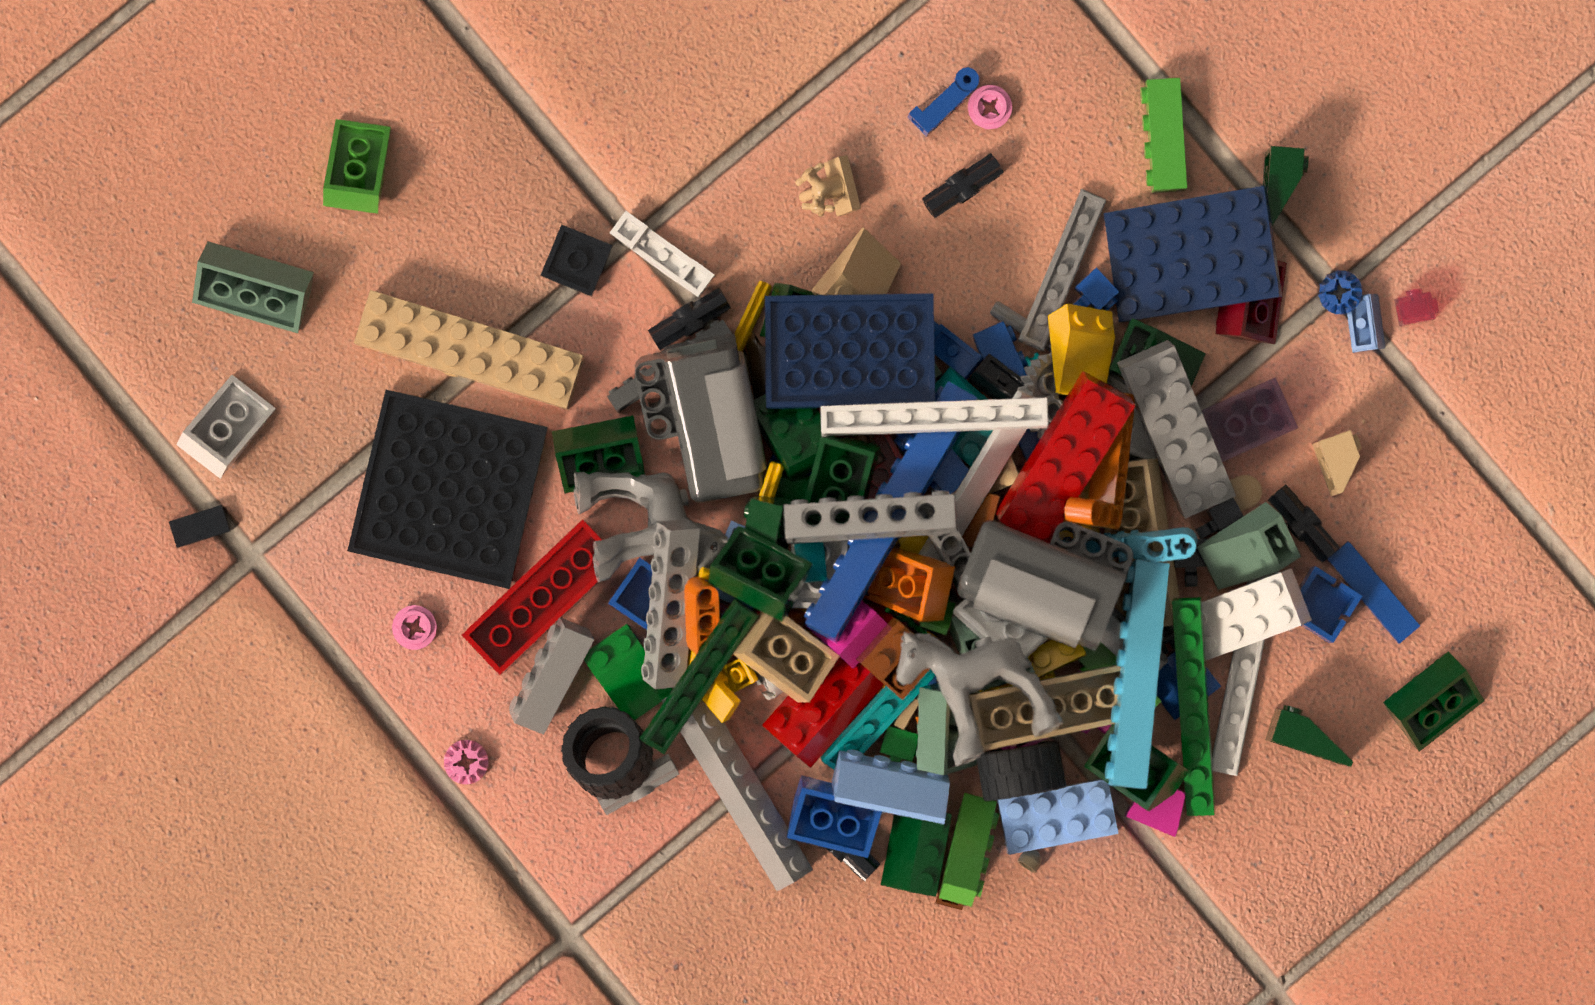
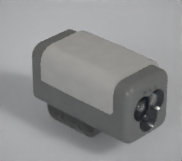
[635,334,767,503]
[957,520,1133,651]

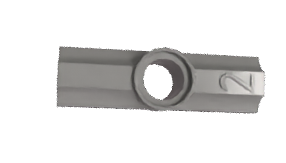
[596,754,679,815]

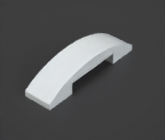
[610,211,715,298]

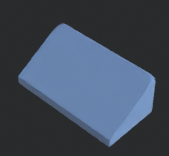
[1347,294,1385,353]

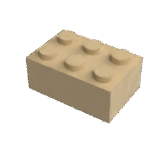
[733,611,839,702]

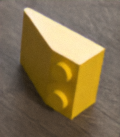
[1048,304,1115,395]

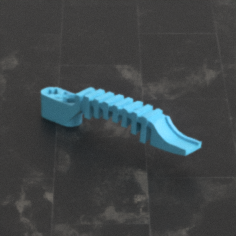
[1061,527,1197,562]

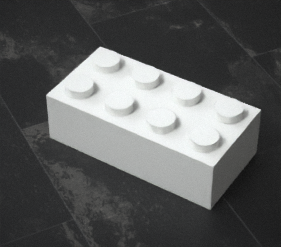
[1202,568,1312,661]

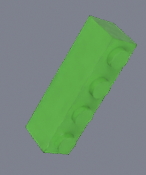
[1140,78,1187,193]
[939,793,999,907]

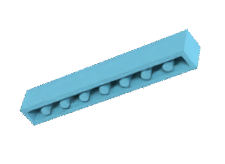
[1105,560,1170,789]

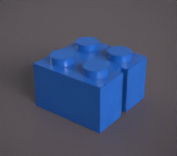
[608,558,671,630]
[1299,566,1363,643]

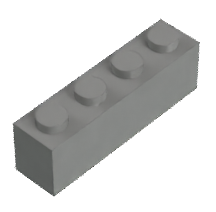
[509,617,594,735]

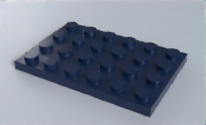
[1104,186,1282,323]
[765,293,935,409]

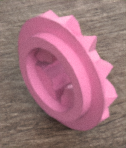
[968,85,1012,129]
[392,605,437,650]
[444,740,488,784]

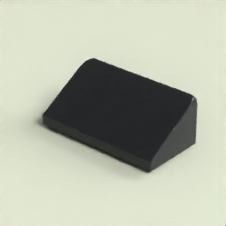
[969,353,1024,400]

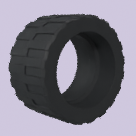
[561,706,653,800]
[977,740,1066,801]

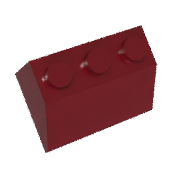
[1215,260,1287,344]

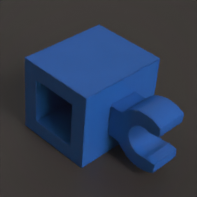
[1073,267,1119,311]

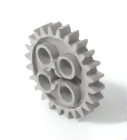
[1018,353,1067,439]

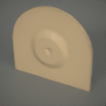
[1230,475,1262,511]

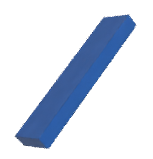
[1327,541,1420,644]

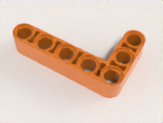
[1065,393,1135,530]
[684,576,817,656]

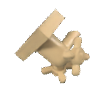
[795,155,861,217]

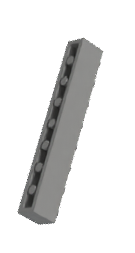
[662,698,813,891]

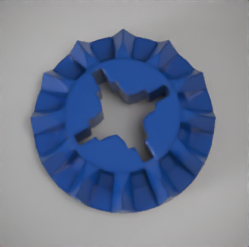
[1318,270,1362,315]

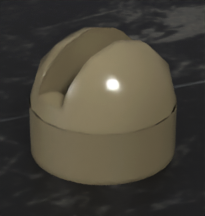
[1017,850,1042,873]

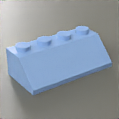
[832,750,950,824]

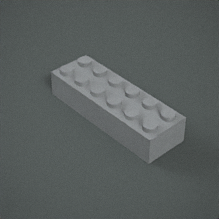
[1117,340,1236,519]

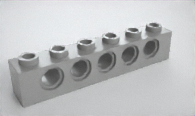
[784,491,958,544]
[641,519,700,689]

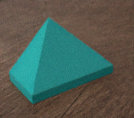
[794,525,828,583]

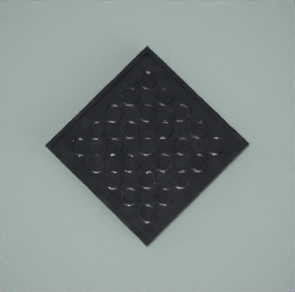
[347,389,548,589]

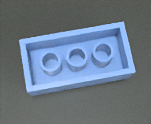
[997,779,1118,855]

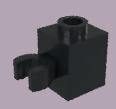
[1195,498,1244,539]
[1174,538,1207,587]

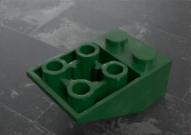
[1109,318,1206,387]

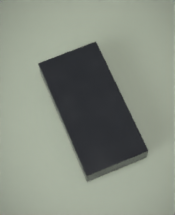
[169,505,231,548]

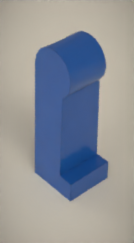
[907,67,979,137]

